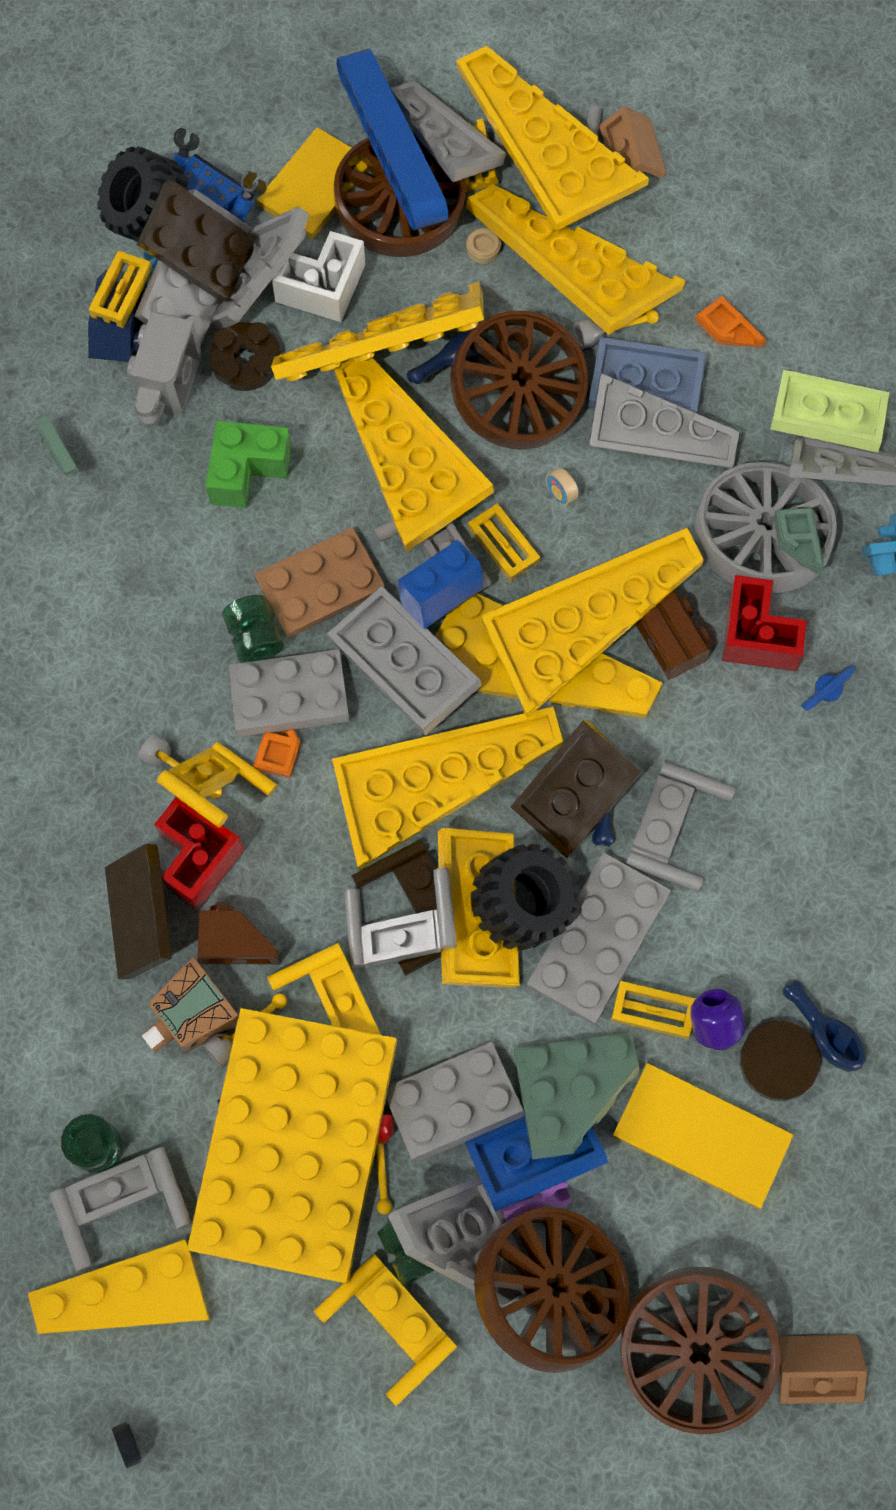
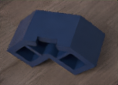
[88,270,148,362]

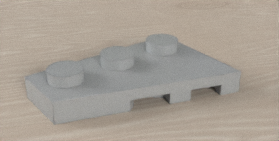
[788,435,896,486]

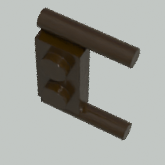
[351,840,441,976]

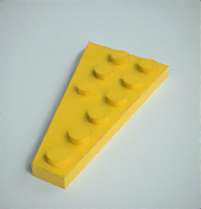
[333,357,494,553]
[435,593,663,718]

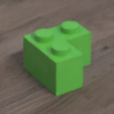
[206,421,292,508]

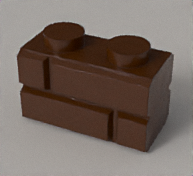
[635,590,712,680]

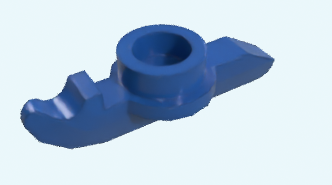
[801,665,856,711]

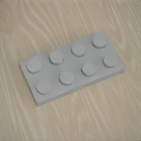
[134,189,250,346]
[327,586,482,735]
[526,852,671,1026]

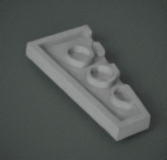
[391,81,506,182]
[589,373,739,468]

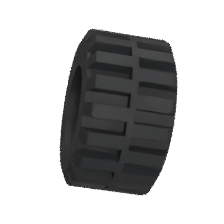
[97,146,190,242]
[470,844,580,950]

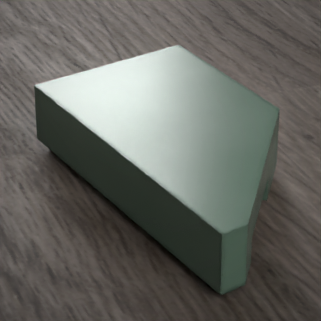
[35,415,78,475]
[773,508,825,574]

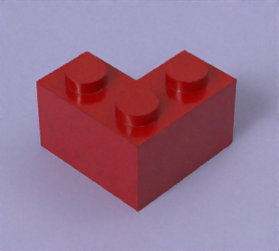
[722,575,807,671]
[154,797,245,910]

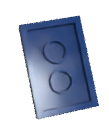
[465,1116,608,1211]

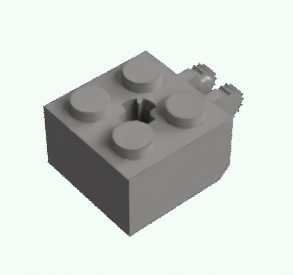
[127,312,202,429]

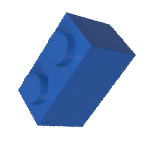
[398,539,483,629]

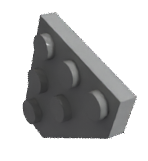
[210,207,309,330]
[388,1177,524,1306]

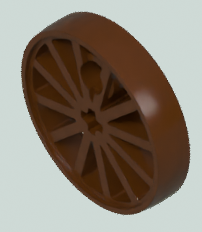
[334,132,466,257]
[450,311,588,450]
[474,1207,630,1373]
[620,1267,781,1434]

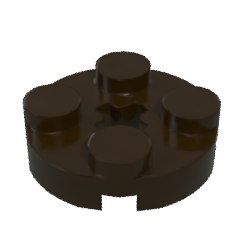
[209,322,280,391]

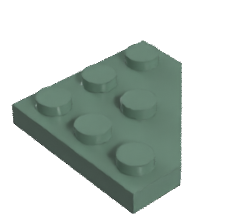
[514,1032,639,1160]

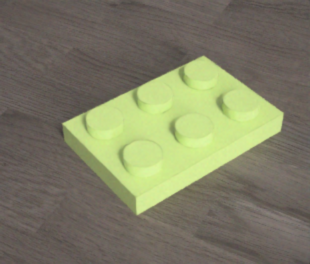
[770,369,889,453]

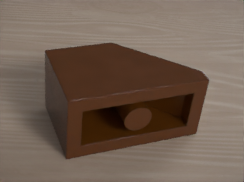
[197,905,280,965]

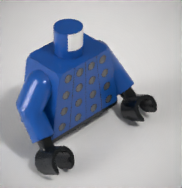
[173,128,267,222]

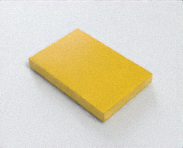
[256,127,369,240]

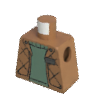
[141,957,239,1053]

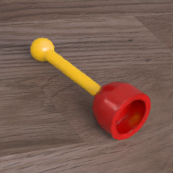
[376,1115,394,1215]

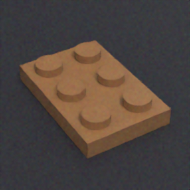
[254,527,386,639]

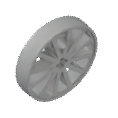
[694,462,837,593]

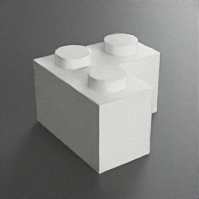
[272,231,366,322]

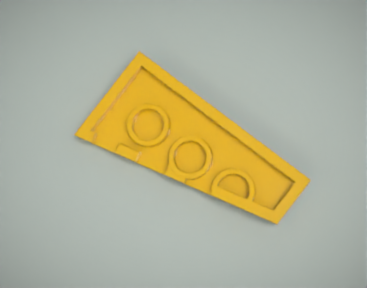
[28,1239,210,1334]

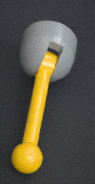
[574,310,659,349]
[138,733,222,799]
[202,993,287,1069]

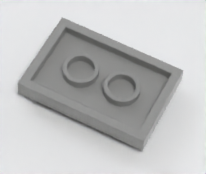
[229,649,350,737]
[386,1042,525,1164]

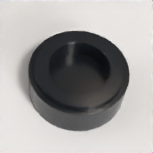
[112,1422,142,1469]

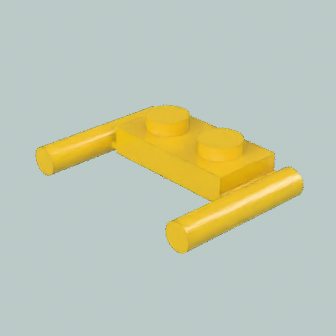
[157,741,278,828]
[267,943,381,1035]
[313,1254,457,1406]

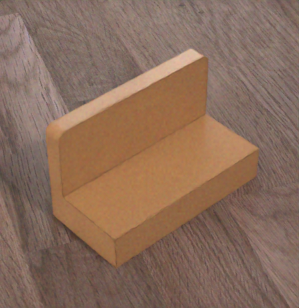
[599,106,667,178]
[778,1335,867,1404]

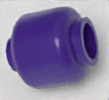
[690,989,745,1050]

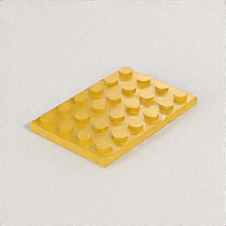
[187,1008,398,1284]

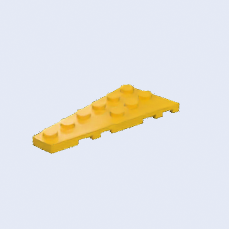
[456,45,649,231]
[466,184,686,335]
[271,281,484,381]
[481,528,703,718]
[332,706,563,870]

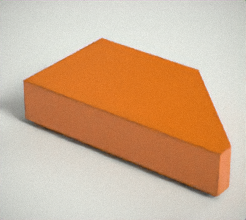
[695,296,766,347]
[253,729,301,778]

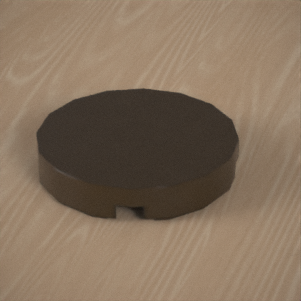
[739,1020,820,1102]

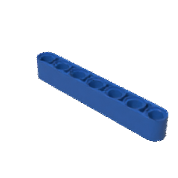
[336,49,448,230]

